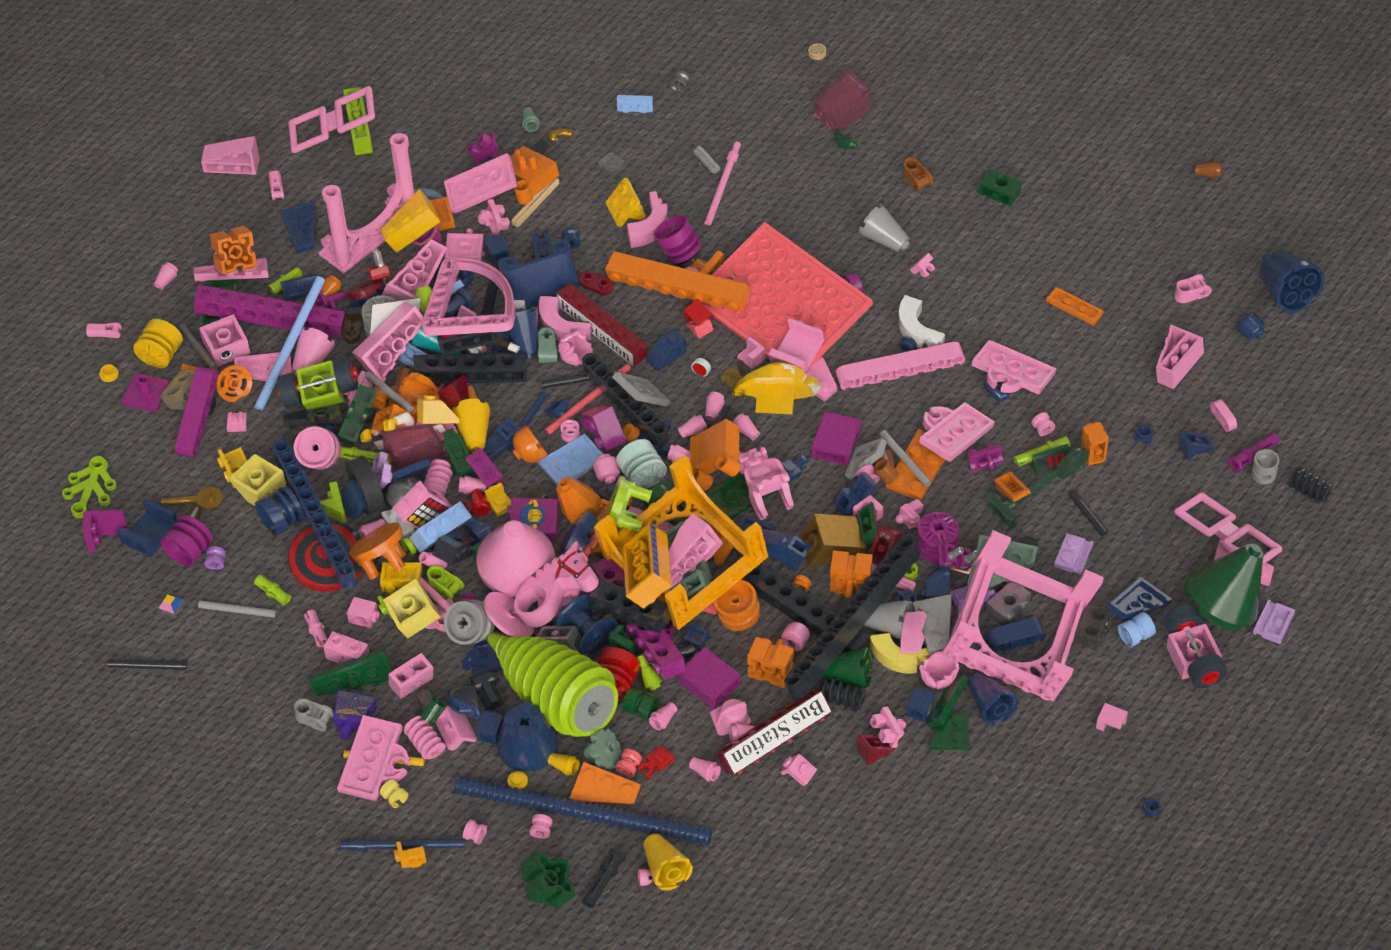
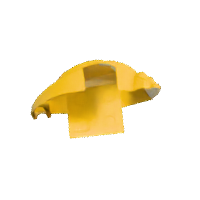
[732,362,822,414]

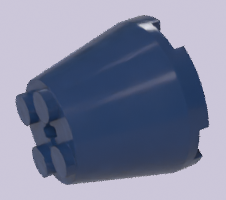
[1259,250,1324,313]
[497,702,558,772]

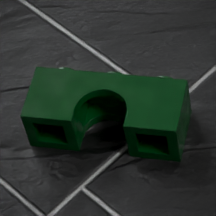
[337,384,377,446]

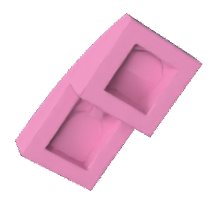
[901,611,927,654]

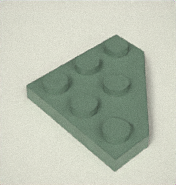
[967,535,1038,589]

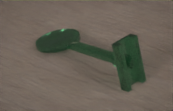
[987,447,1089,530]

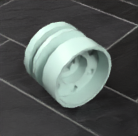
[616,439,667,489]

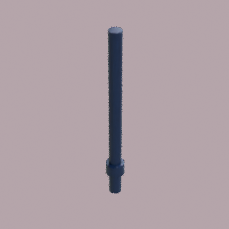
[341,839,466,851]

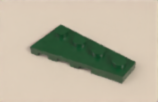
[309,649,394,696]

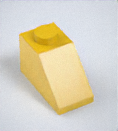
[417,395,459,424]

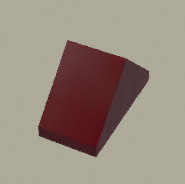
[857,734,894,766]

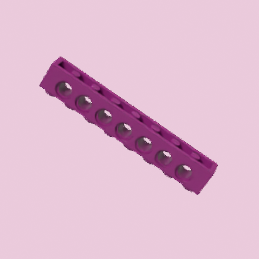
[194,284,345,338]
[591,558,686,681]

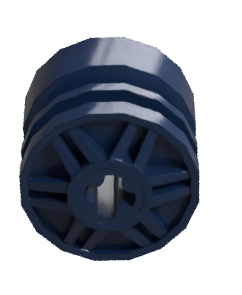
[255,485,305,537]

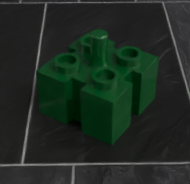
[520,852,575,908]

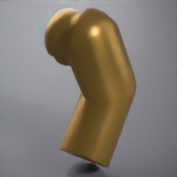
[548,128,573,142]

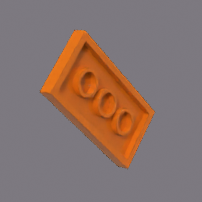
[886,429,945,501]

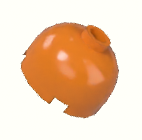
[512,425,548,464]

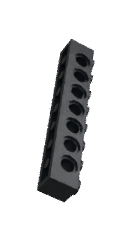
[741,563,870,653]

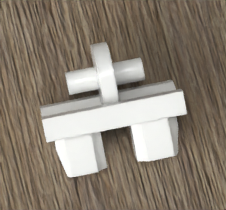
[381,509,415,540]

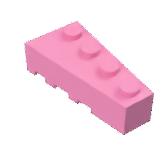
[382,239,447,301]

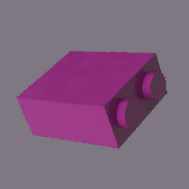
[812,412,862,466]
[678,647,741,709]

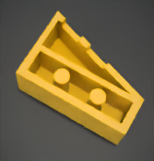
[380,189,441,253]

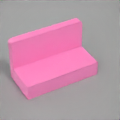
[436,706,477,751]

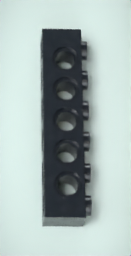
[413,353,527,384]

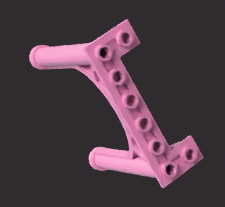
[319,133,414,274]

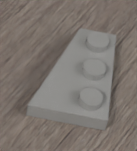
[913,594,952,655]

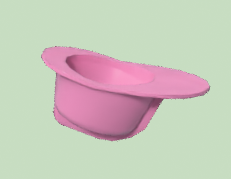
[710,699,751,735]

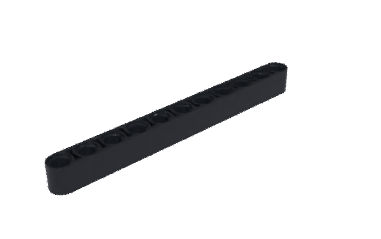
[784,536,920,700]

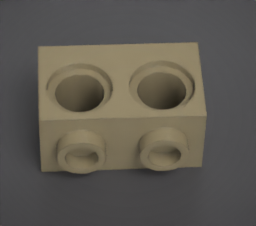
[160,370,196,410]

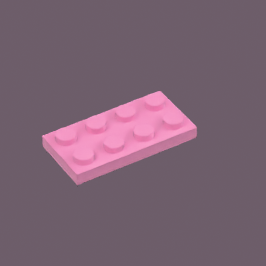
[444,153,517,213]

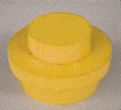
[100,364,119,382]
[507,771,528,790]

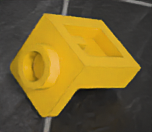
[485,483,511,517]

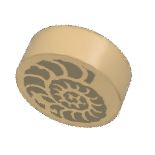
[809,43,826,60]

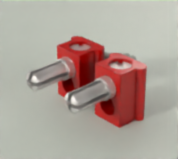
[366,249,390,285]

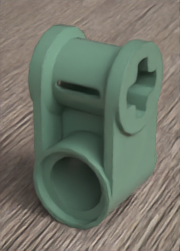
[538,327,558,363]

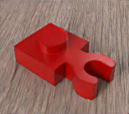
[638,745,675,779]

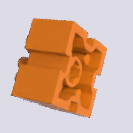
[210,226,257,275]
[830,551,873,598]
[747,637,794,688]

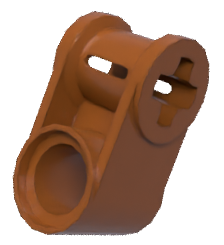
[903,157,933,192]

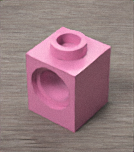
[347,597,380,628]

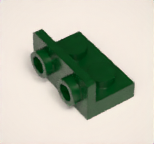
[608,624,634,655]

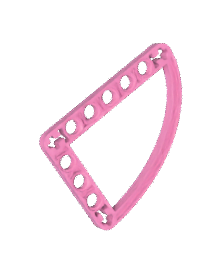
[422,258,515,336]

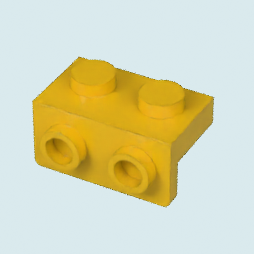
[217,447,247,488]

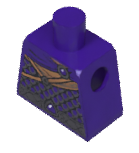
[334,690,377,739]

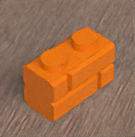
[1080,422,1109,465]

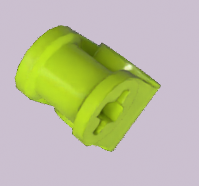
[427,565,464,600]

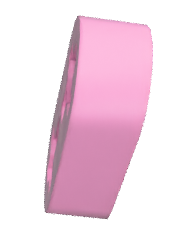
[1210,399,1237,432]

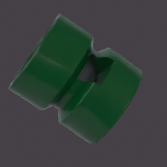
[622,687,659,721]

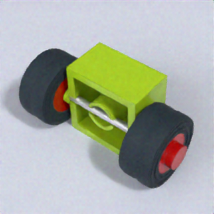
[277,357,358,410]

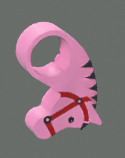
[514,541,599,627]

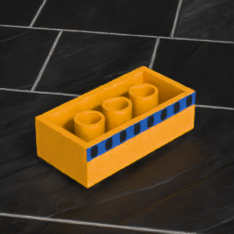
[623,523,671,609]

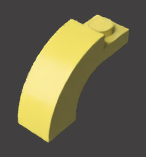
[870,633,931,674]

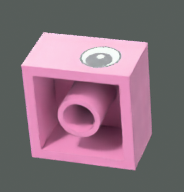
[199,314,250,367]

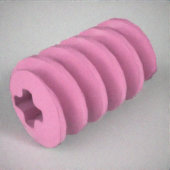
[423,459,453,495]
[404,716,446,760]

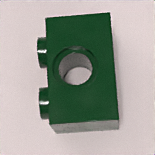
[979,169,1022,207]

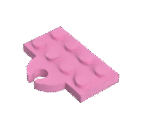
[972,340,1056,394]
[919,402,995,462]
[337,715,410,802]

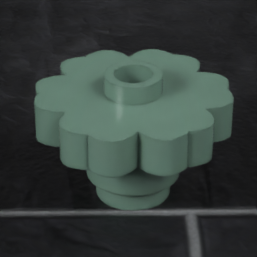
[584,729,621,770]

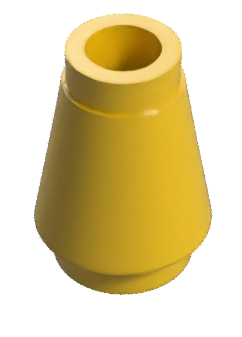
[548,753,580,776]

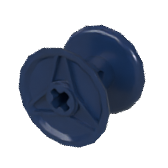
[556,594,618,657]

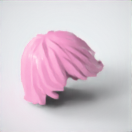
[558,330,593,366]
[919,651,959,689]

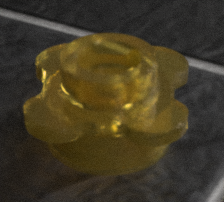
[720,368,743,388]

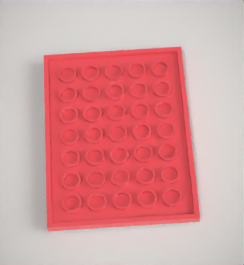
[691,222,873,368]

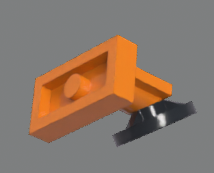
[676,251,724,275]

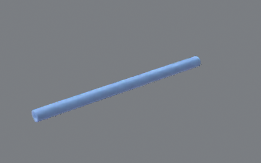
[254,276,325,411]

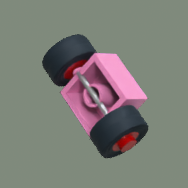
[1163,604,1227,688]

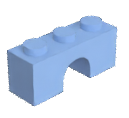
[409,501,472,553]

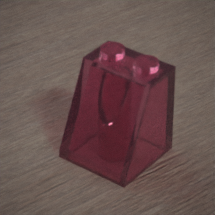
[814,69,870,131]
[381,424,444,470]

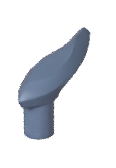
[414,188,444,199]

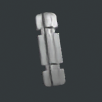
[694,146,720,174]

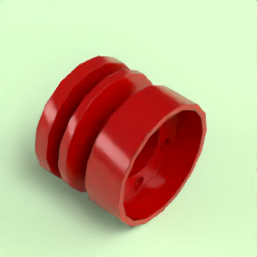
[597,647,640,700]

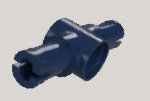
[465,513,495,542]

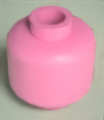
[593,454,621,484]
[781,622,810,652]

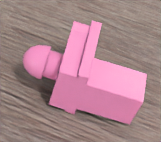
[895,499,924,529]

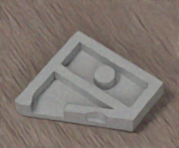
[845,438,887,479]

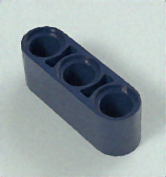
[985,617,1046,654]

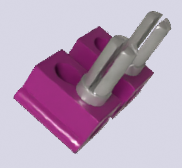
[937,543,979,571]

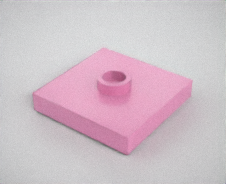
[444,233,484,261]

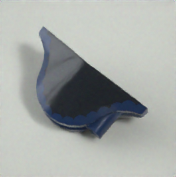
[448,681,481,720]

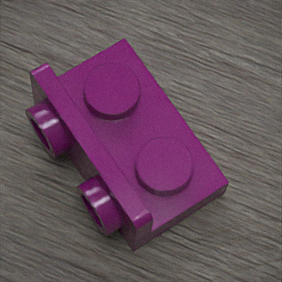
[466,448,505,488]

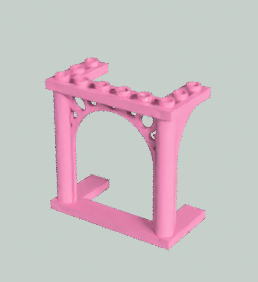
[941,530,1104,701]

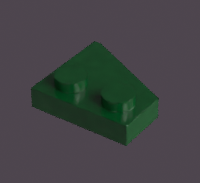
[929,712,969,750]

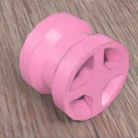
[1031,412,1056,436]
[560,420,580,443]
[856,464,880,483]
[529,814,553,839]
[463,819,487,845]

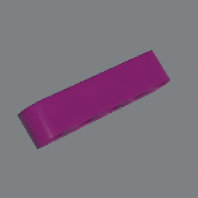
[175,367,218,458]

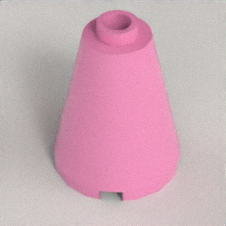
[291,327,335,379]

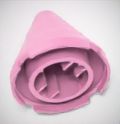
[477,520,555,597]

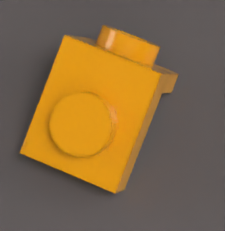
[394,841,426,868]

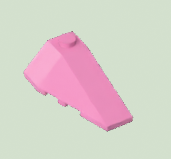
[663,514,723,593]

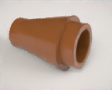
[1195,161,1222,179]

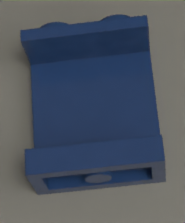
[117,499,178,557]

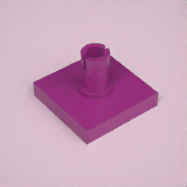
[121,373,170,413]

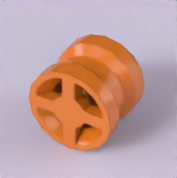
[371,387,389,410]

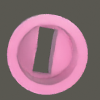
[638,869,653,886]

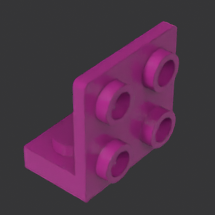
[82,509,128,552]

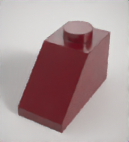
[437,374,470,410]
[869,524,904,565]

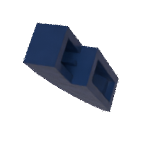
[558,511,598,556]

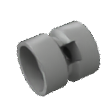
[1251,449,1279,484]

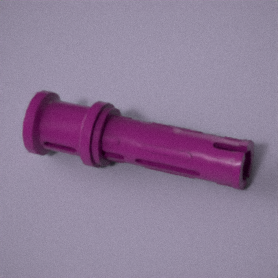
[1228,432,1280,473]

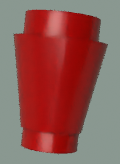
[471,489,491,517]

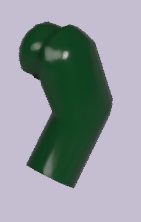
[834,130,857,149]

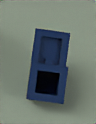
[833,472,878,516]

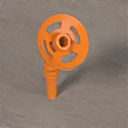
[181,364,252,402]

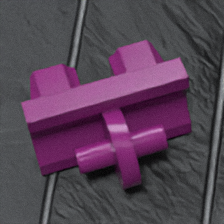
[468,132,499,164]
[968,443,1004,472]

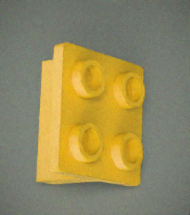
[606,178,646,227]

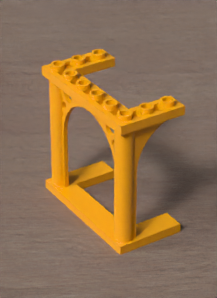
[594,455,768,630]

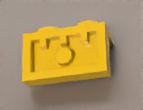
[380,563,423,594]

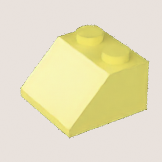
[229,454,287,506]
[383,579,441,639]

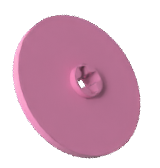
[483,592,534,637]

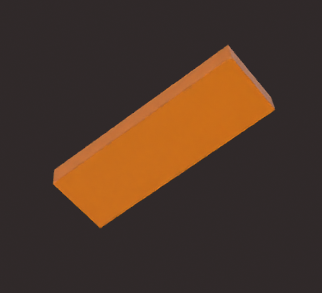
[1046,287,1104,326]

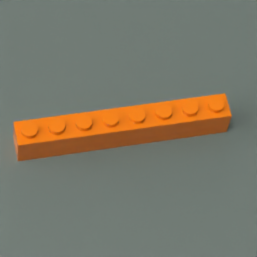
[605,251,751,312]

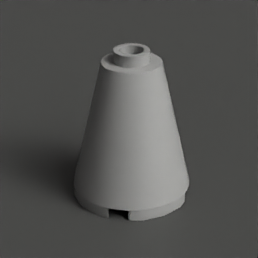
[859,204,910,252]
[863,600,914,639]

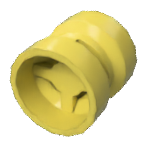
[380,779,408,808]

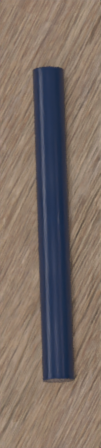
[507,392,548,451]

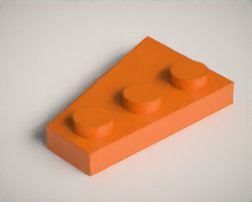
[569,762,641,804]

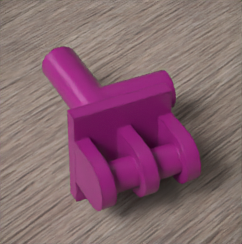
[306,290,346,310]

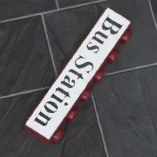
[557,283,648,367]
[715,690,832,775]

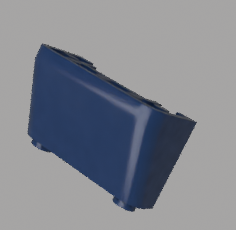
[497,238,579,309]

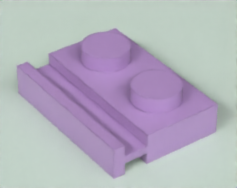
[1054,533,1094,575]
[1253,599,1295,644]

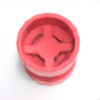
[615,749,642,777]

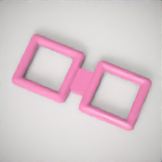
[288,86,375,153]
[1175,492,1282,564]

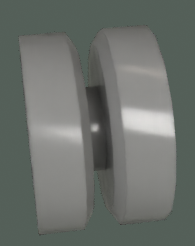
[444,599,495,645]

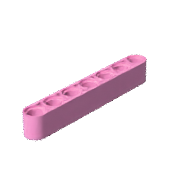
[836,342,965,390]

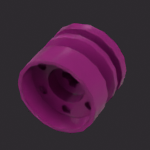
[653,215,701,263]
[917,512,959,563]
[160,515,213,567]

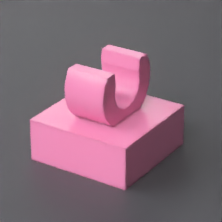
[910,253,935,277]
[227,412,247,432]

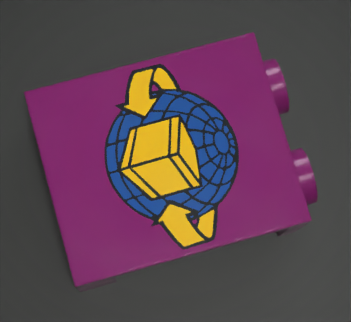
[506,498,559,541]

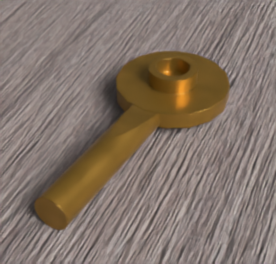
[161,487,223,510]

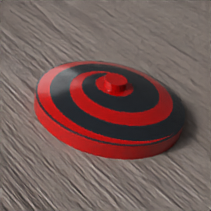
[288,521,364,592]

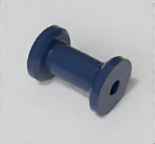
[444,287,474,318]

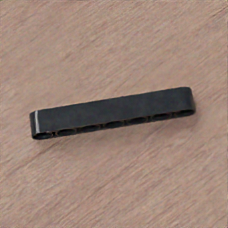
[582,353,669,446]

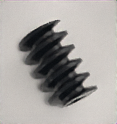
[1288,467,1333,503]
[822,677,866,711]

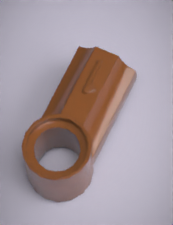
[874,450,898,484]

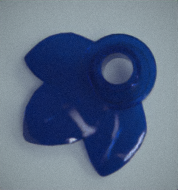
[462,642,502,676]

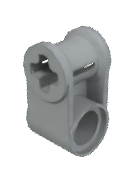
[294,698,334,732]

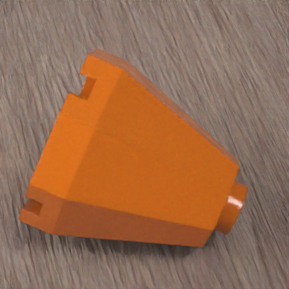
[556,477,602,525]

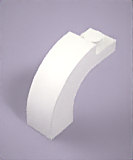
[899,295,945,349]

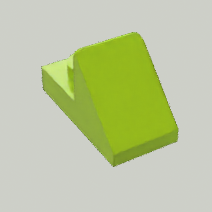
[320,481,346,523]

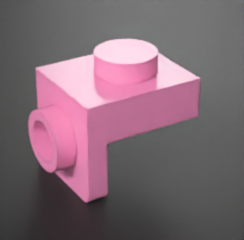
[780,754,817,786]

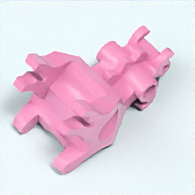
[739,447,794,520]

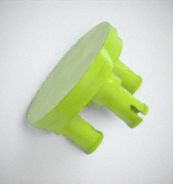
[604,476,652,533]

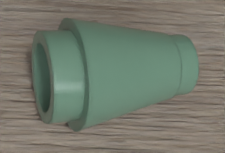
[522,107,540,132]

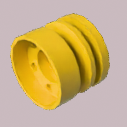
[133,319,183,368]

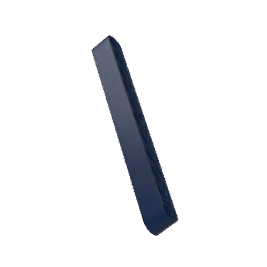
[272,440,357,589]

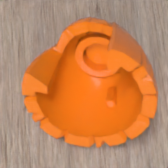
[398,372,441,416]

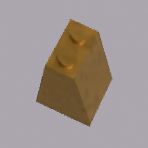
[799,514,865,568]

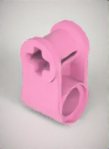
[1174,274,1212,303]

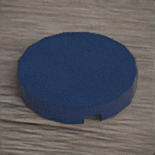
[342,480,366,518]

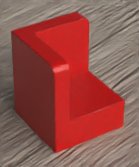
[683,299,712,326]

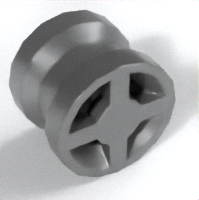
[670,70,691,92]

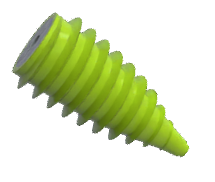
[487,632,618,737]

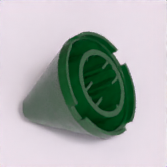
[1183,544,1263,631]

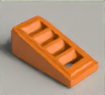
[994,471,1030,502]

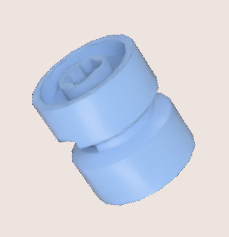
[1118,612,1156,648]

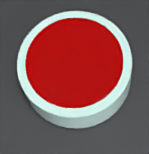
[691,358,711,377]

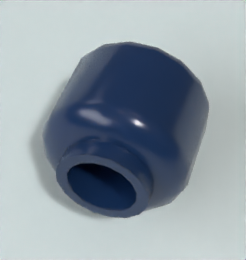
[1237,312,1265,340]

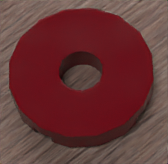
[347,279,383,300]

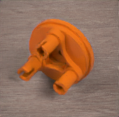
[349,522,406,580]

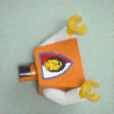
[360,404,417,443]

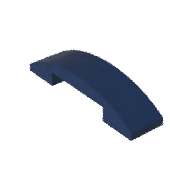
[451,417,521,477]

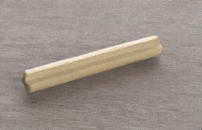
[511,178,559,227]

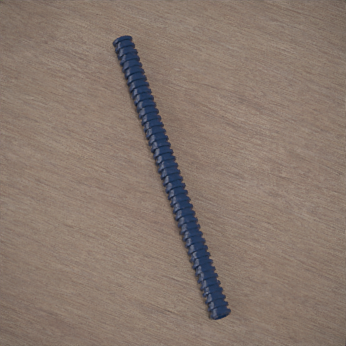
[455,776,712,845]

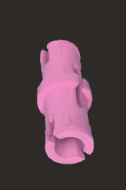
[304,610,328,647]

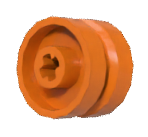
[714,580,761,631]

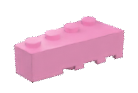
[352,301,424,382]

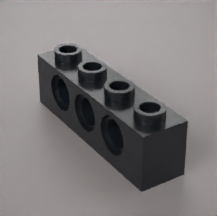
[589,579,671,633]

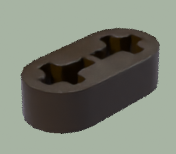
[343,314,363,344]

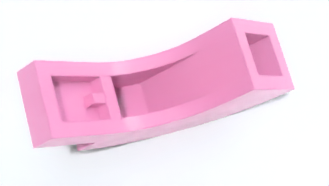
[627,191,668,248]
[539,296,592,341]

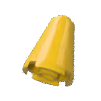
[452,398,490,453]
[643,834,693,890]

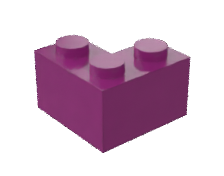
[580,405,627,451]

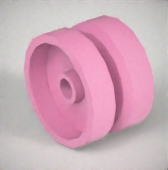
[294,426,341,470]

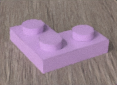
[372,452,393,489]

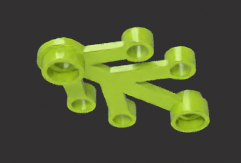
[62,456,117,519]

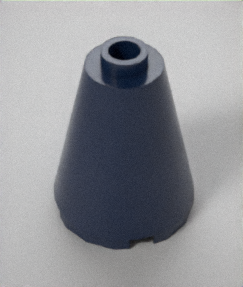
[502,306,538,359]
[968,672,1018,726]

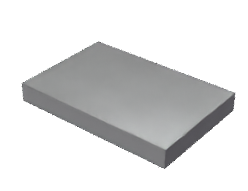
[613,372,670,407]

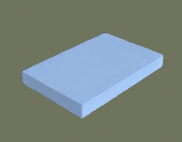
[538,433,604,485]

